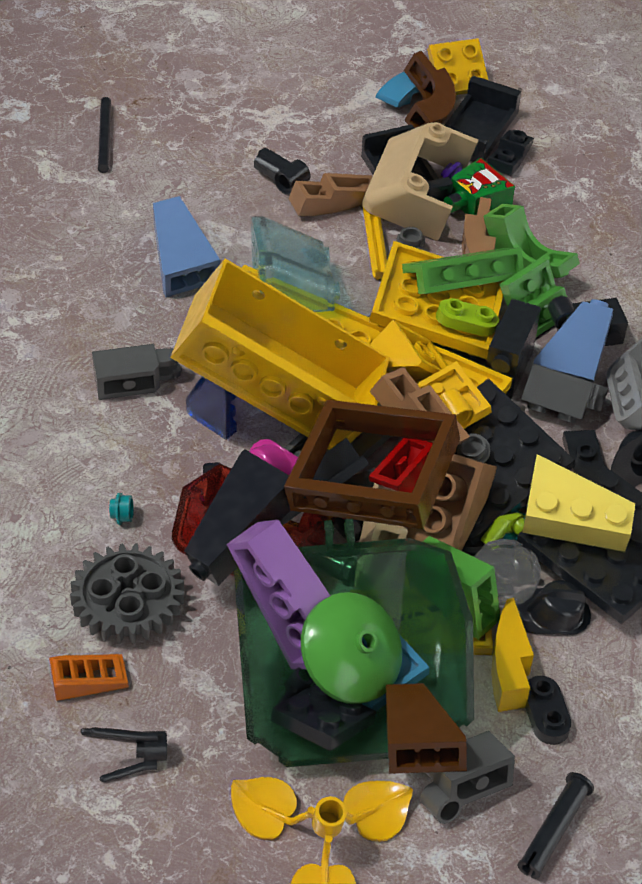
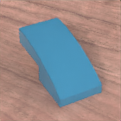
[375,72,420,107]

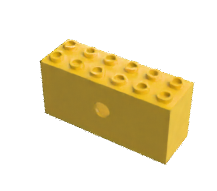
[170,258,390,449]

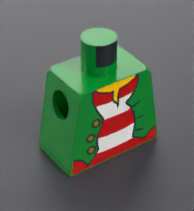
[444,158,515,215]

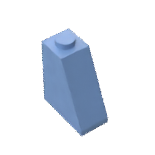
[533,299,613,383]

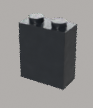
[486,299,541,399]

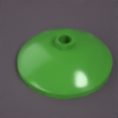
[301,592,402,704]

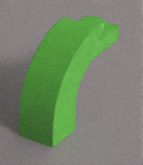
[483,204,580,278]

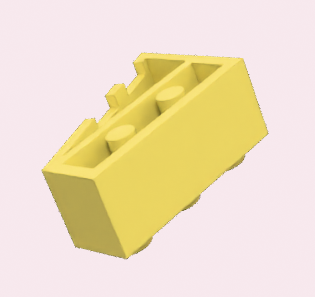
[522,454,635,552]

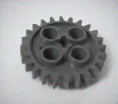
[70,543,184,644]

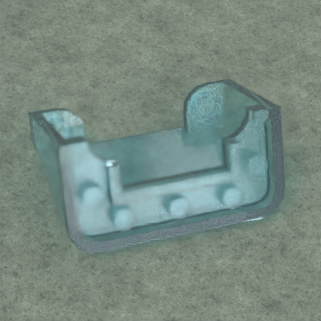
[251,216,340,312]

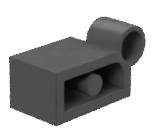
[521,363,609,423]
[420,731,515,824]

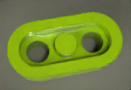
[436,298,499,336]

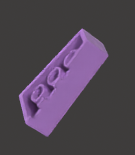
[227,520,364,669]

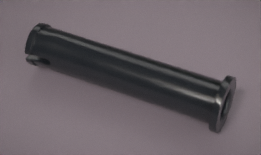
[517,772,594,879]

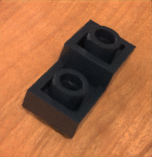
[487,130,534,176]

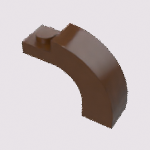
[404,51,456,128]

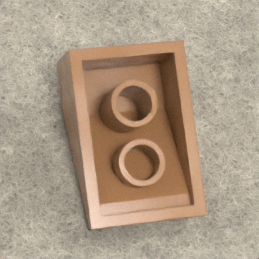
[404,453,497,551]

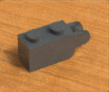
[92,344,182,400]

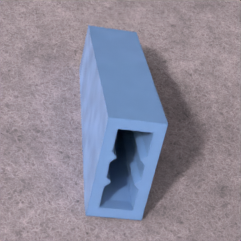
[153,196,220,297]

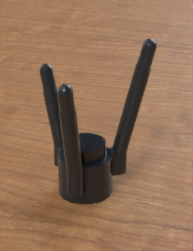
[80,727,167,782]

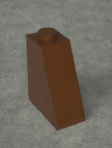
[386,683,467,774]

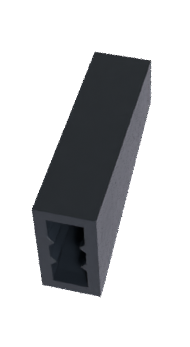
[184,449,290,586]

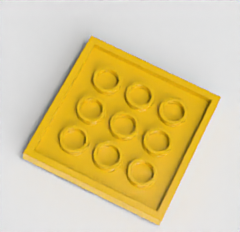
[369,241,504,359]

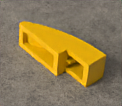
[491,598,534,712]

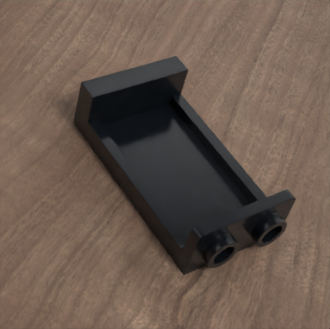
[444,76,522,162]
[361,125,453,202]

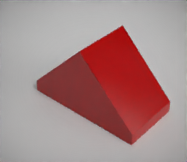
[369,437,433,493]

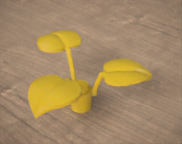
[231,777,413,884]

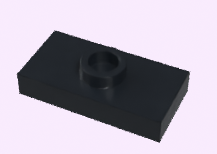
[562,430,605,479]

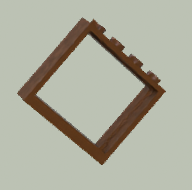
[284,400,460,529]

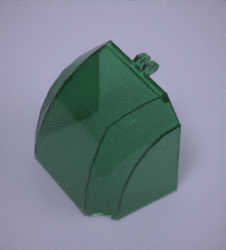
[234,519,474,768]

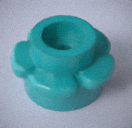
[109,493,134,525]

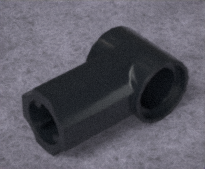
[254,147,311,194]

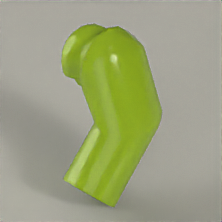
[480,513,525,548]

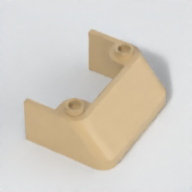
[362,122,478,241]

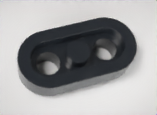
[525,676,571,745]

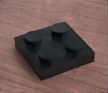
[270,684,376,751]

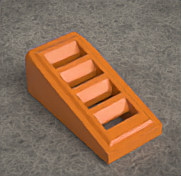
[49,654,129,701]

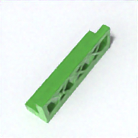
[402,247,524,294]

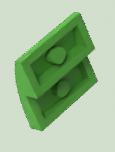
[499,258,567,337]

